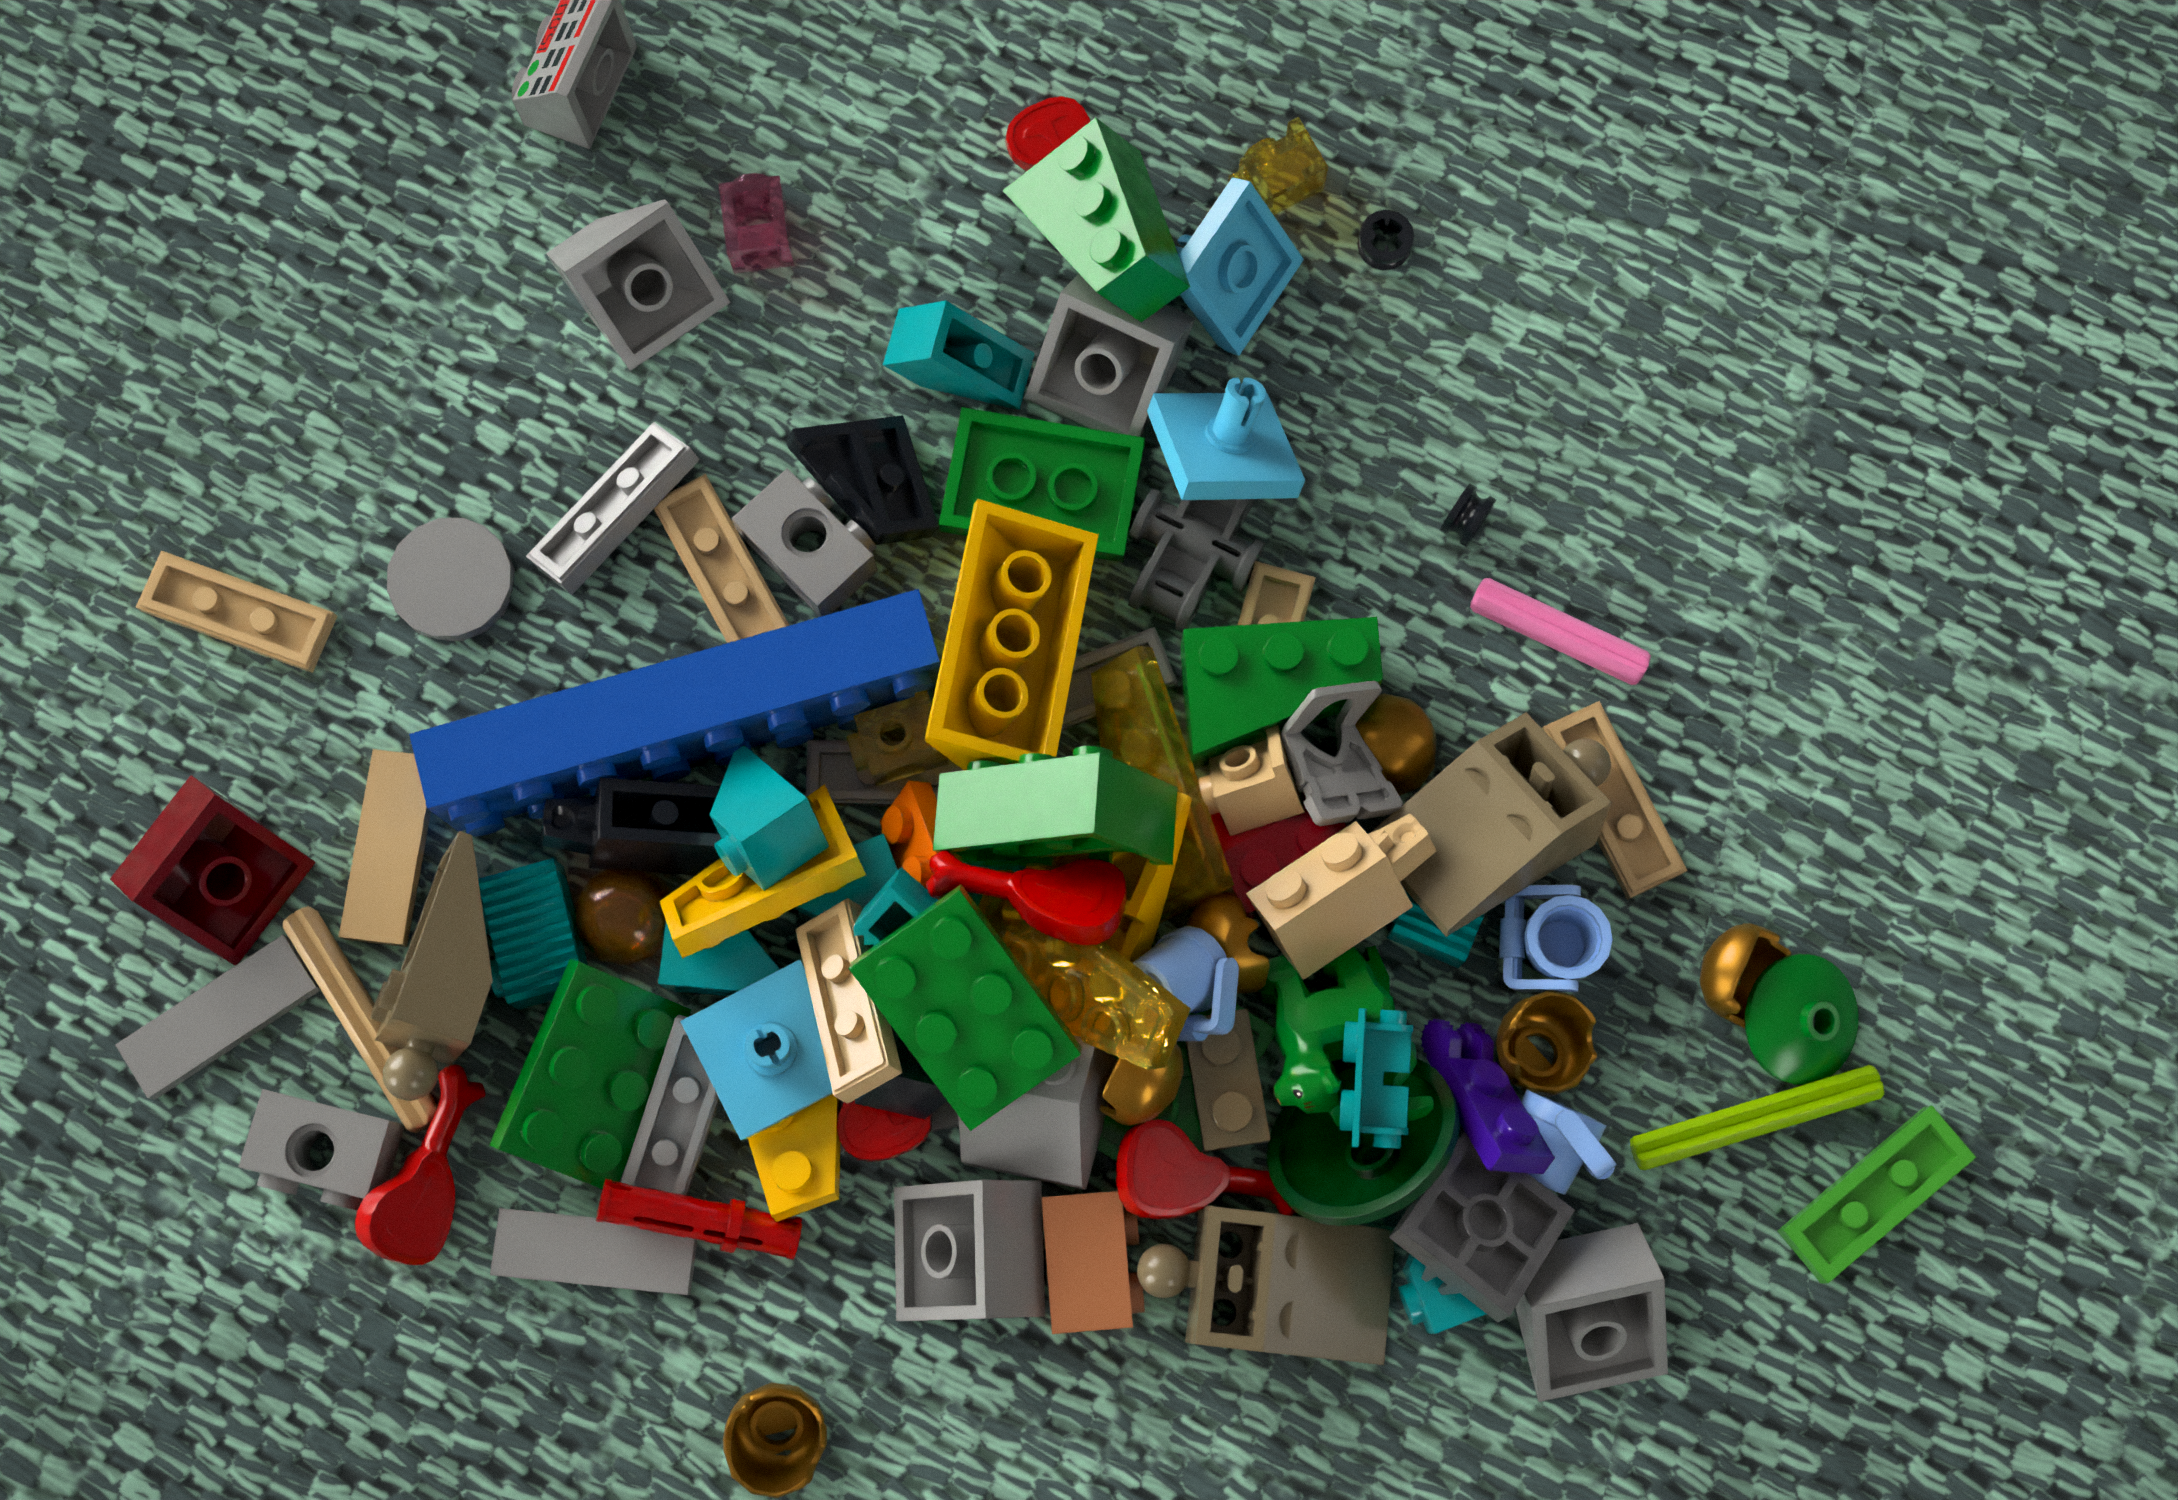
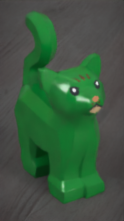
[1258,945,1434,1126]

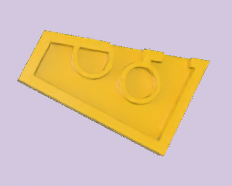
[659,784,866,959]
[748,1094,841,1222]

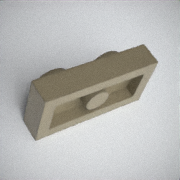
[1185,1009,1271,1152]

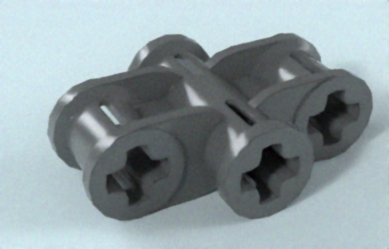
[1128,488,1266,633]

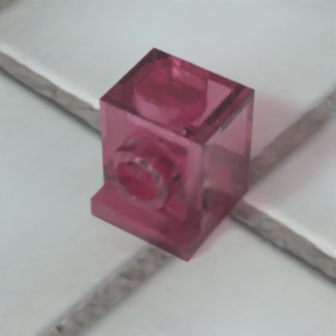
[718,173,794,274]

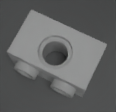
[731,468,878,617]
[238,1089,405,1210]

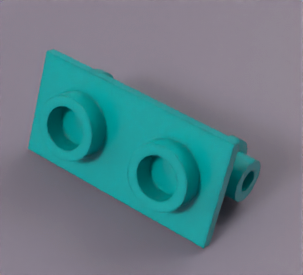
[1340,1008,1414,1149]

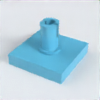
[1175,177,1304,356]
[1147,377,1305,500]
[680,959,833,1142]

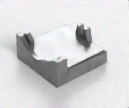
[1389,1129,1575,1322]

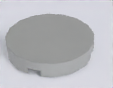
[387,518,515,641]

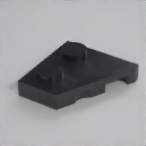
[786,415,939,545]

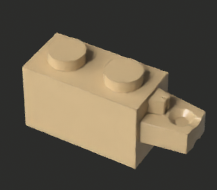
[1246,813,1437,980]

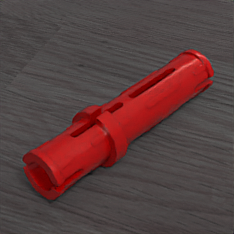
[596,1179,802,1260]

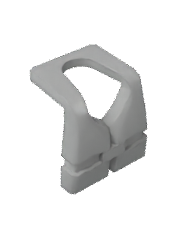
[1281,681,1403,826]

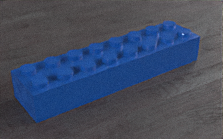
[409,589,940,837]

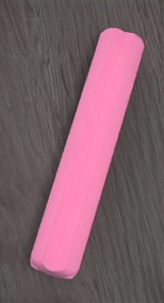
[1470,578,1651,685]

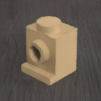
[1199,725,1305,836]

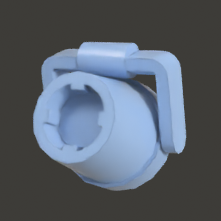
[1499,885,1613,992]
[1121,926,1239,1041]
[1521,1090,1617,1195]

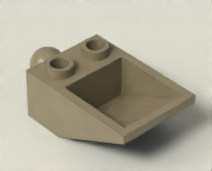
[1370,712,1612,937]
[370,831,493,1101]
[1137,1206,1395,1365]

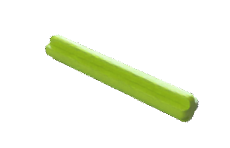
[1630,1065,1885,1170]

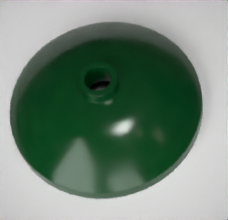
[1267,1058,1460,1226]

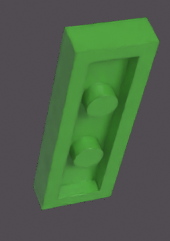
[1777,1105,1976,1284]

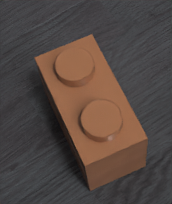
[1042,1191,1145,1334]

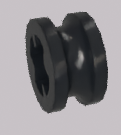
[1357,210,1414,270]
[1440,483,1497,547]

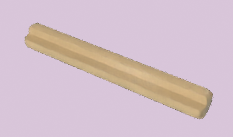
[282,906,438,1133]

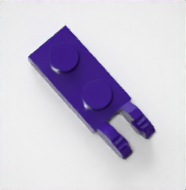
[1420,1019,1555,1174]

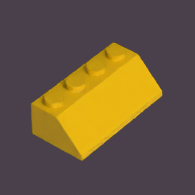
[925,499,1099,770]

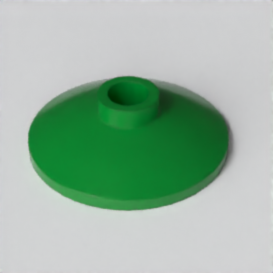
[1745,954,1859,1085]

